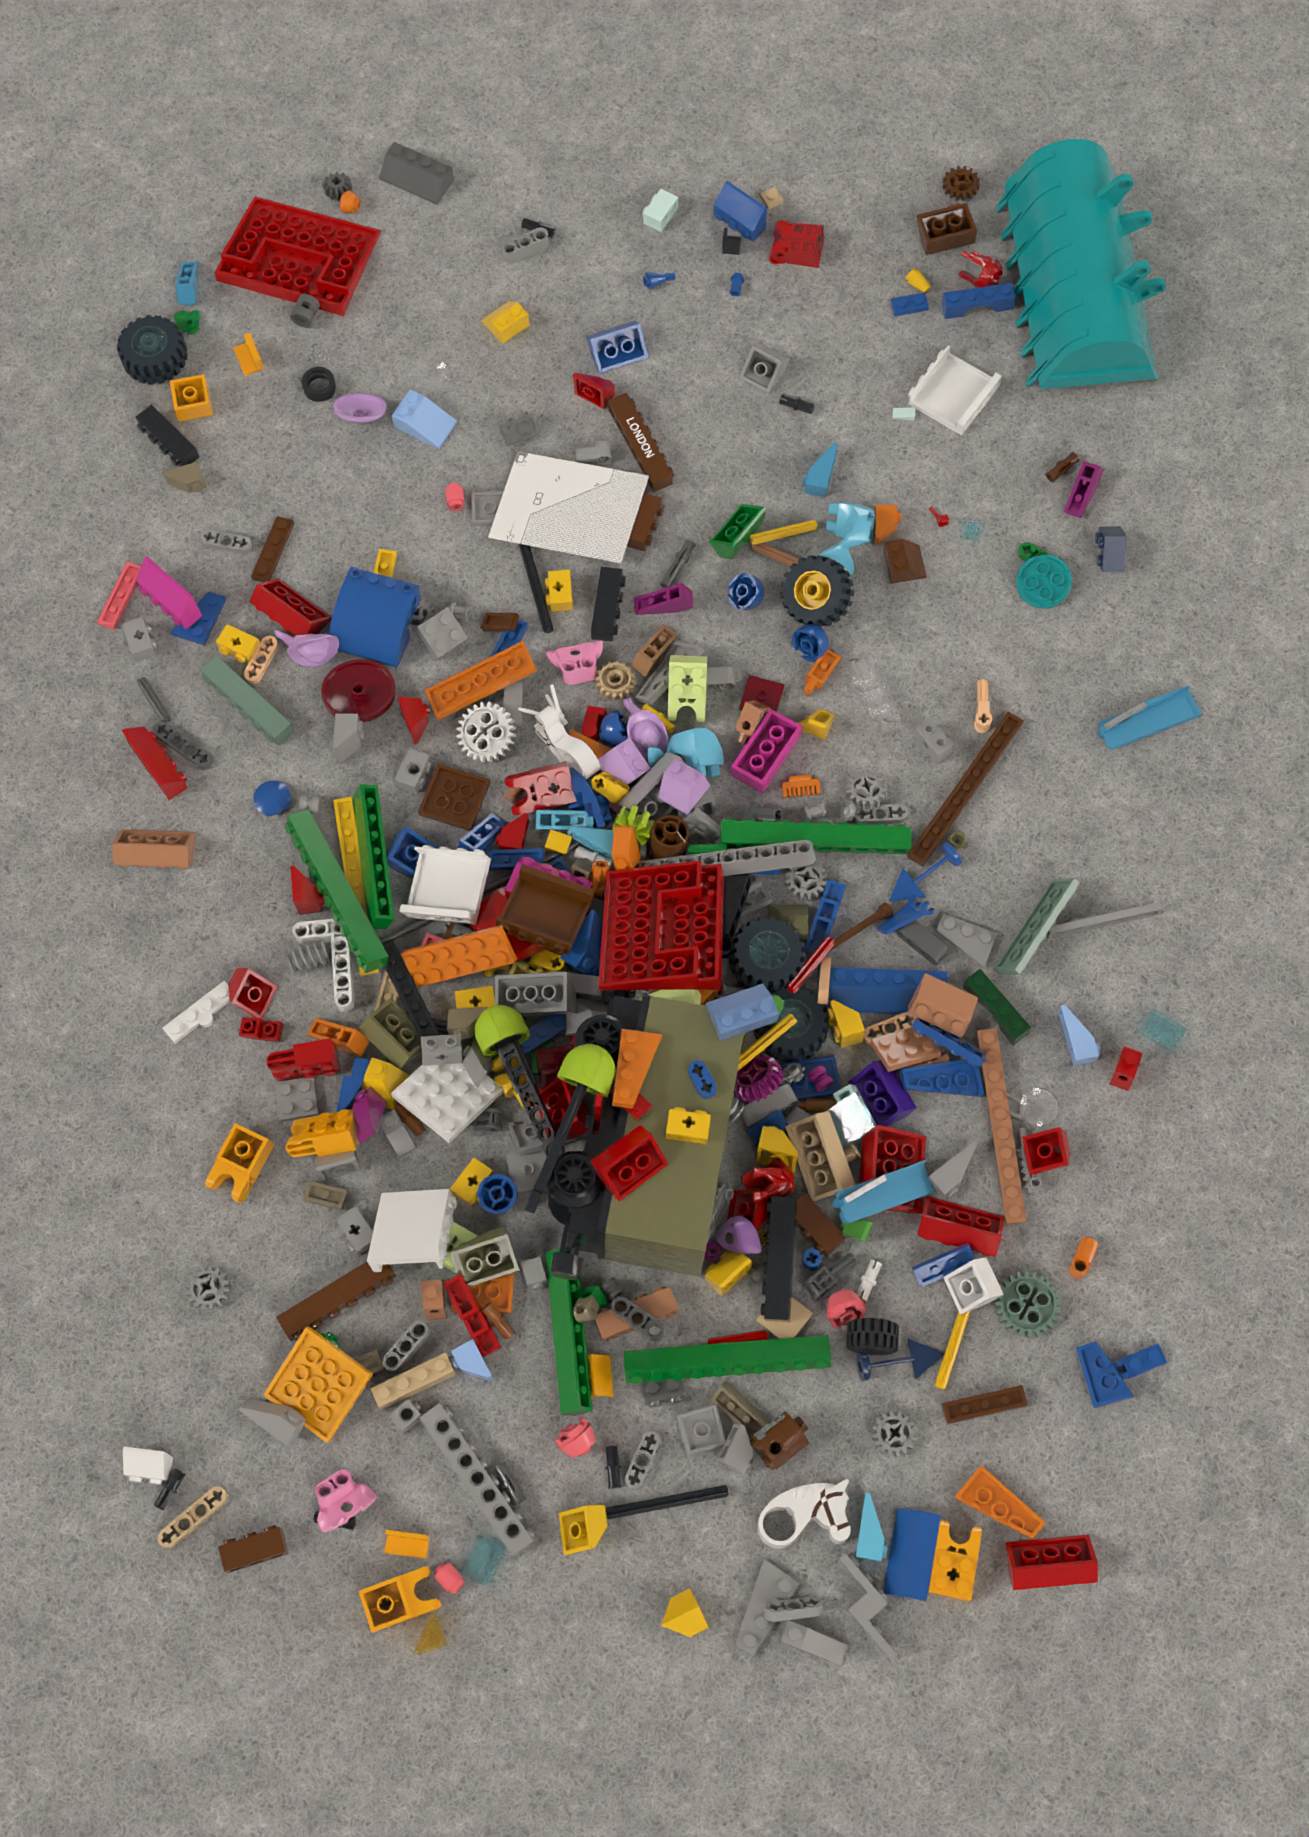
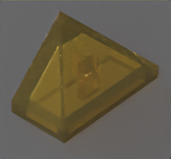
[413,1612,447,1656]

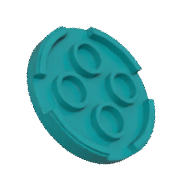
[1016,554,1072,609]

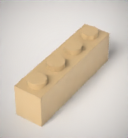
[370,1352,456,1411]

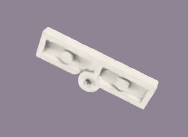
[162,980,230,1044]

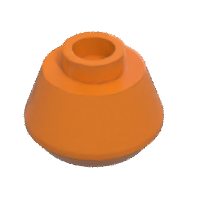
[340,190,361,214]

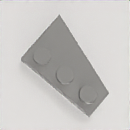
[936,914,997,969]

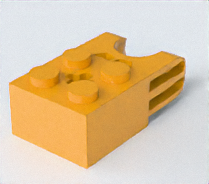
[285,1109,358,1157]
[205,1123,275,1203]
[928,1519,982,1603]
[358,1567,442,1633]

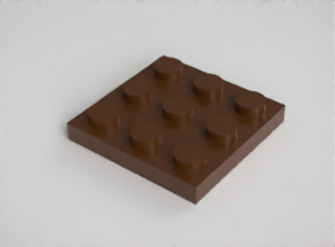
[418,764,491,831]

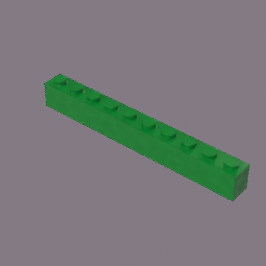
[285,809,388,973]
[719,818,912,854]
[623,1335,831,1384]

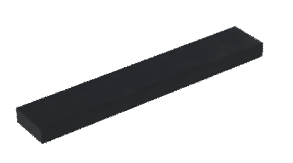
[383,941,440,1040]

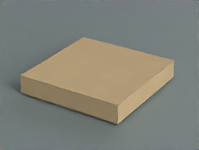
[756,1297,813,1339]

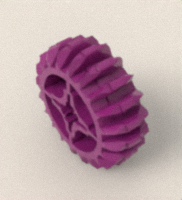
[734,1054,783,1103]

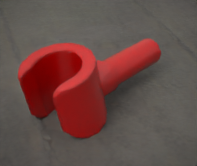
[929,506,949,527]

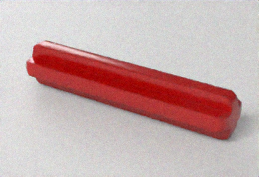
[707,1330,768,1344]

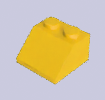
[481,301,530,344]
[705,1250,752,1297]

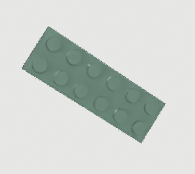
[993,878,1079,975]

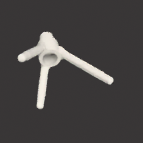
[518,684,568,727]

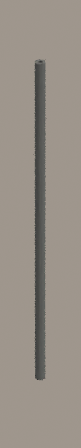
[380,820,615,945]

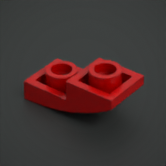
[239,1017,284,1042]

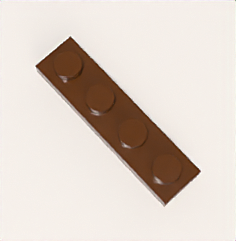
[251,516,295,582]
[941,1385,1028,1425]

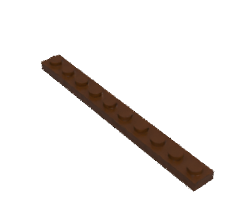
[907,711,1024,867]

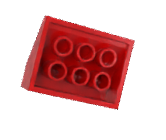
[470,886,549,962]
[859,1124,926,1214]

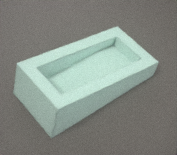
[892,407,915,420]

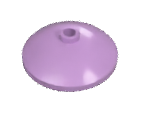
[333,393,387,424]

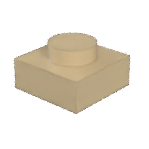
[760,187,783,210]

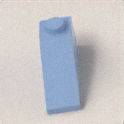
[1058,1005,1101,1066]

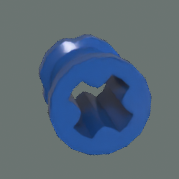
[802,1249,821,1271]

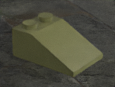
[449,1226,519,1287]

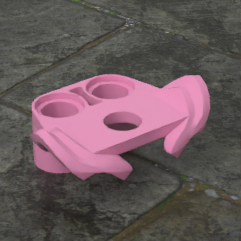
[546,641,603,685]
[315,1470,378,1532]

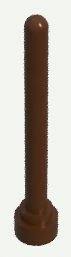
[830,902,893,951]

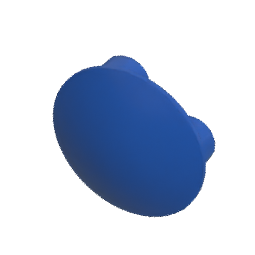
[253,781,291,817]

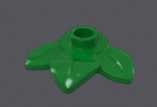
[174,310,201,335]

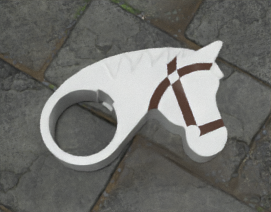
[533,706,600,780]
[757,1479,851,1549]

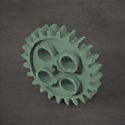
[994,1271,1062,1338]

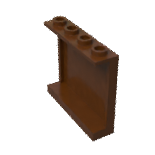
[496,864,595,956]

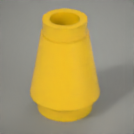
[905,268,931,293]

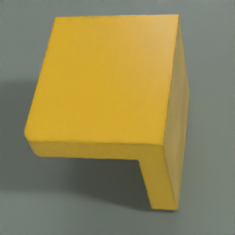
[544,829,572,854]

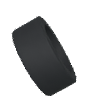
[301,367,336,402]

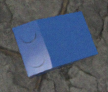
[386,826,439,879]
[561,910,603,976]

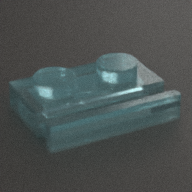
[1138,1009,1187,1053]
[461,1535,506,1588]

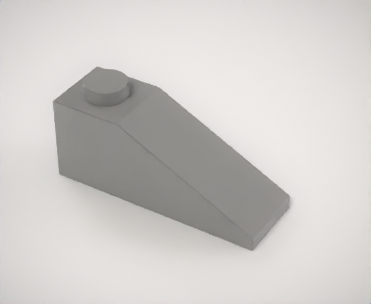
[462,1040,493,1087]
[928,1140,978,1199]
[239,1398,307,1446]
[780,1620,848,1666]

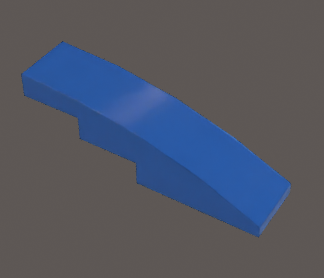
[569,767,606,828]
[804,879,847,954]

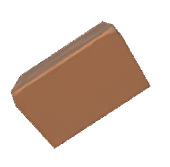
[503,787,524,804]

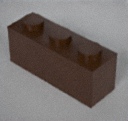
[627,493,664,552]
[796,1193,846,1258]
[218,1525,289,1573]

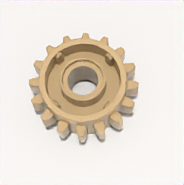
[595,661,636,701]

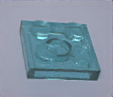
[825,1092,877,1147]

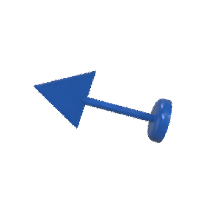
[889,842,962,902]

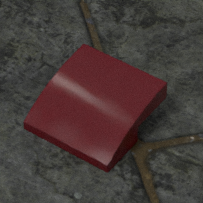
[535,1044,574,1089]

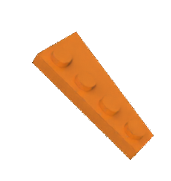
[612,1029,663,1109]
[953,1466,1046,1540]

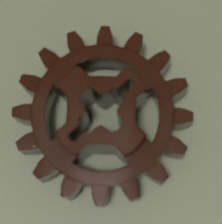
[943,166,980,201]

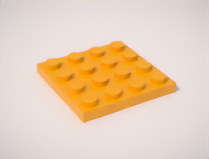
[263,1326,373,1443]

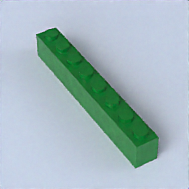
[353,784,394,930]
[546,1248,593,1416]

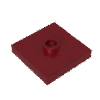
[739,675,785,712]

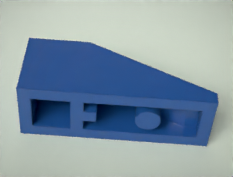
[457,813,507,852]

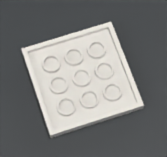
[392,1056,504,1143]

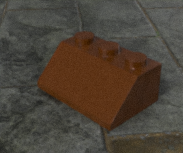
[917,203,977,255]

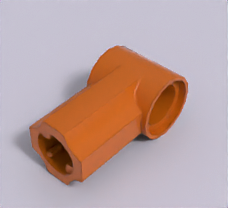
[589,860,610,900]
[1068,1236,1099,1279]

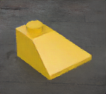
[362,1057,410,1112]
[756,1126,798,1173]
[558,1505,607,1556]

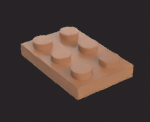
[870,1027,941,1072]

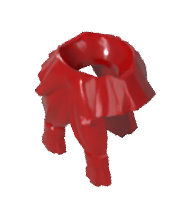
[958,250,1003,288]
[741,1158,795,1203]

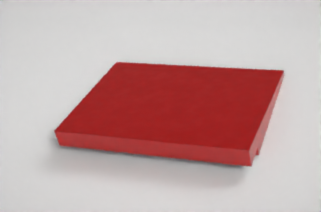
[215,196,381,316]
[598,860,724,990]

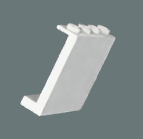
[908,345,1002,435]
[399,845,491,924]
[367,1189,457,1272]

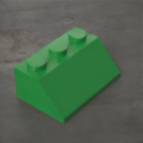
[709,504,766,559]

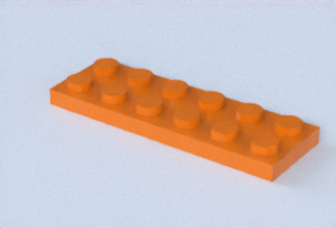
[425,641,538,720]
[401,925,517,987]

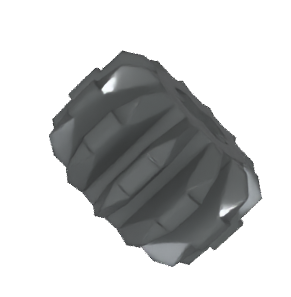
[323,172,352,201]

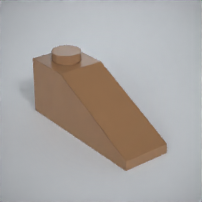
[631,624,678,677]

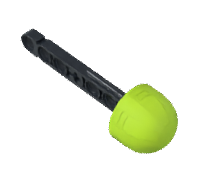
[475,1005,565,1156]
[525,1044,616,1214]

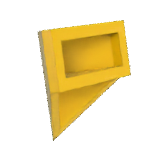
[797,708,835,740]
[661,1588,709,1637]

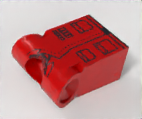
[769,220,824,268]

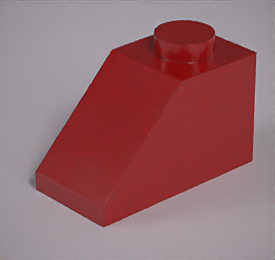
[496,814,530,850]

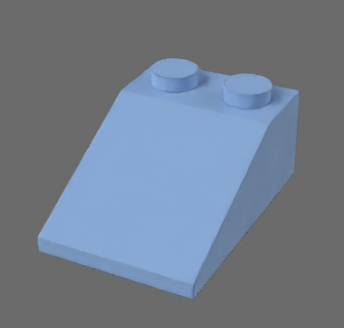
[392,389,457,449]

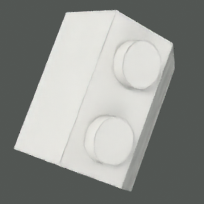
[943,1257,1004,1315]
[123,1447,173,1485]

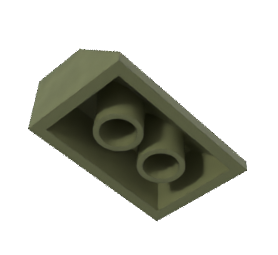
[358,998,422,1069]

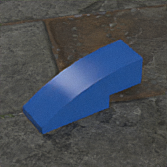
[336,1058,371,1112]

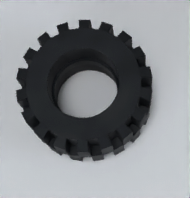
[846,1318,899,1355]

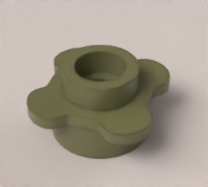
[947,831,968,851]

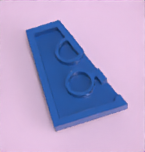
[170,592,226,646]
[1076,1341,1135,1408]

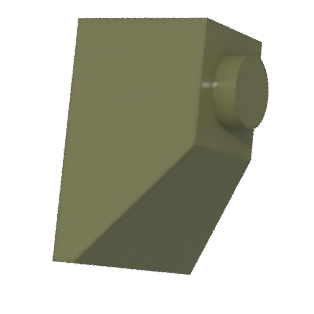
[769,904,808,942]

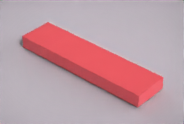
[97,562,141,630]

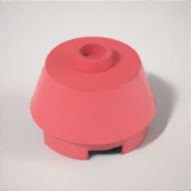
[827,1290,866,1329]
[554,1417,596,1458]

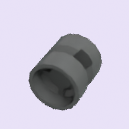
[290,294,320,328]

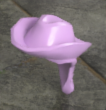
[275,630,339,667]
[623,698,668,762]

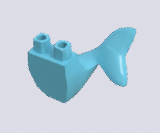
[820,501,875,575]
[648,728,724,778]

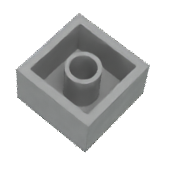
[414,607,468,660]

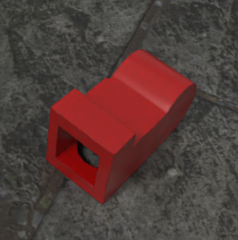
[581,705,608,742]

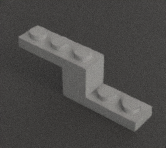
[838,1553,897,1662]

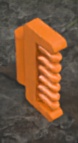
[782,774,821,799]

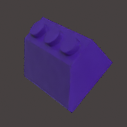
[848,1060,917,1127]

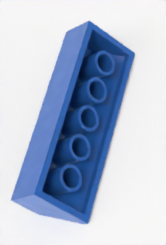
[829,967,948,1014]

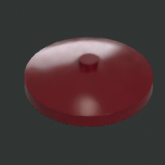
[321,659,396,722]

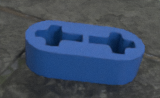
[688,1060,716,1099]

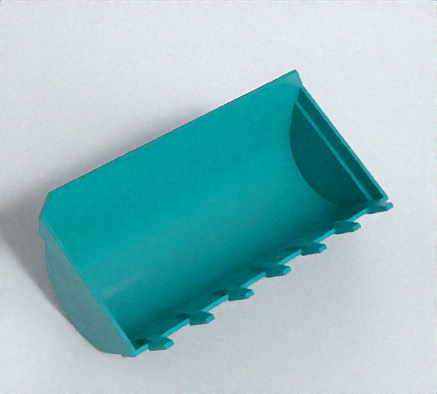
[996,139,1166,389]

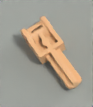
[974,679,992,733]

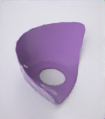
[715,1216,761,1253]

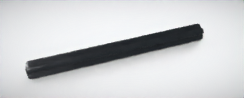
[518,544,554,634]
[605,1485,729,1519]

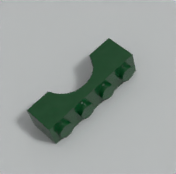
[963,969,1031,1046]

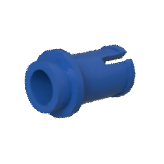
[730,273,745,297]

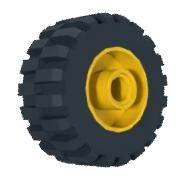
[780,555,854,627]

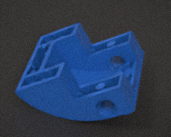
[329,567,421,668]

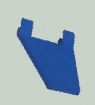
[876,895,935,935]

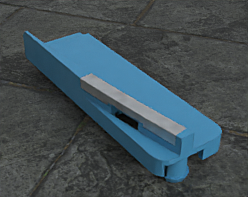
[1097,685,1202,750]
[832,1160,934,1224]

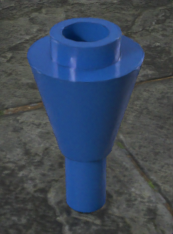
[643,272,675,290]

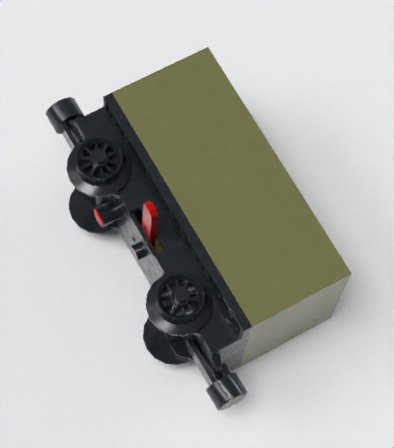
[547,990,744,1280]

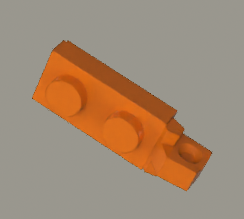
[803,649,841,697]

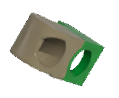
[574,1285,607,1323]

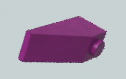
[1064,461,1104,518]
[634,583,693,615]
[353,1086,387,1143]

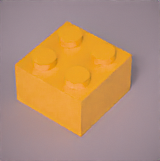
[170,374,213,422]

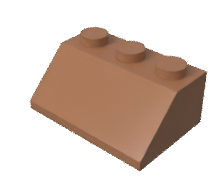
[908,973,978,1038]

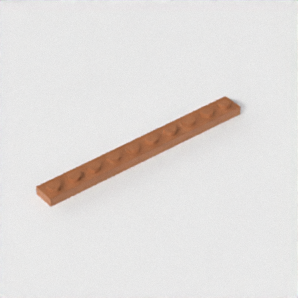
[977,1028,1027,1225]

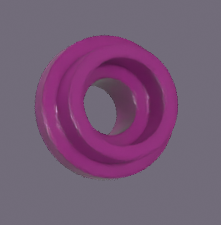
[704,1242,723,1262]

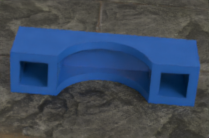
[942,283,1015,319]

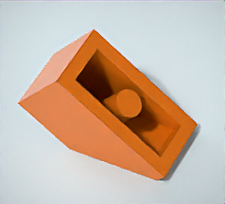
[874,504,901,545]
[611,825,641,870]

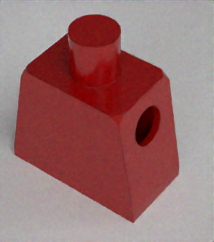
[1109,1047,1143,1091]

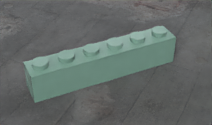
[200,655,294,745]

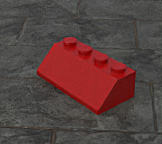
[250,578,332,636]
[121,726,187,800]
[917,1196,1005,1257]
[1005,1534,1098,1590]

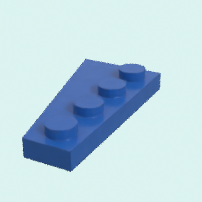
[912,1018,987,1067]
[900,1059,985,1097]

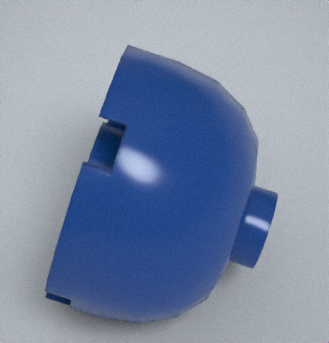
[727,573,764,610]
[792,624,829,662]
[599,709,628,747]
[477,1174,518,1215]

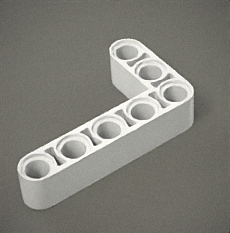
[292,919,355,1013]

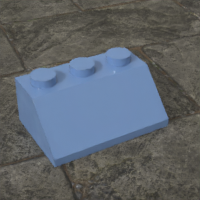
[706,984,779,1041]

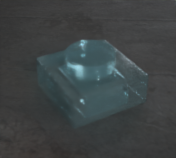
[962,521,981,542]

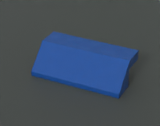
[883,1509,941,1602]

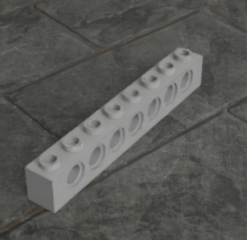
[419,1403,535,1558]

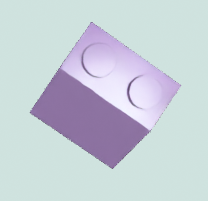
[598,737,651,785]
[658,759,710,815]

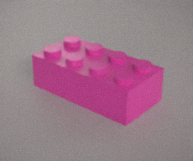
[731,709,803,794]

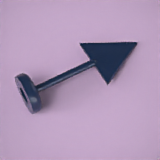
[856,1339,945,1381]

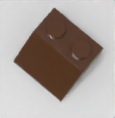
[884,539,927,584]

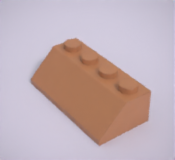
[112,829,196,869]

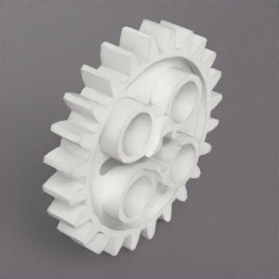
[456,702,516,763]

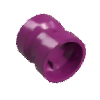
[807,1065,834,1093]

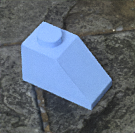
[450,1339,493,1381]

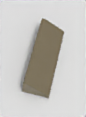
[710,1381,771,1436]

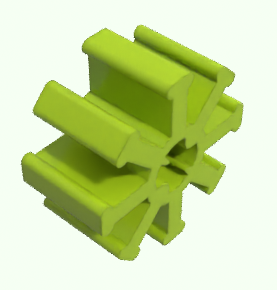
[612,806,654,845]

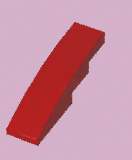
[443,1274,502,1357]

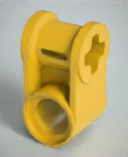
[591,772,630,804]
[528,950,567,973]

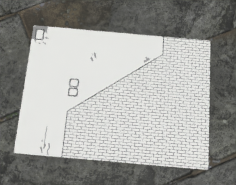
[488,451,649,563]

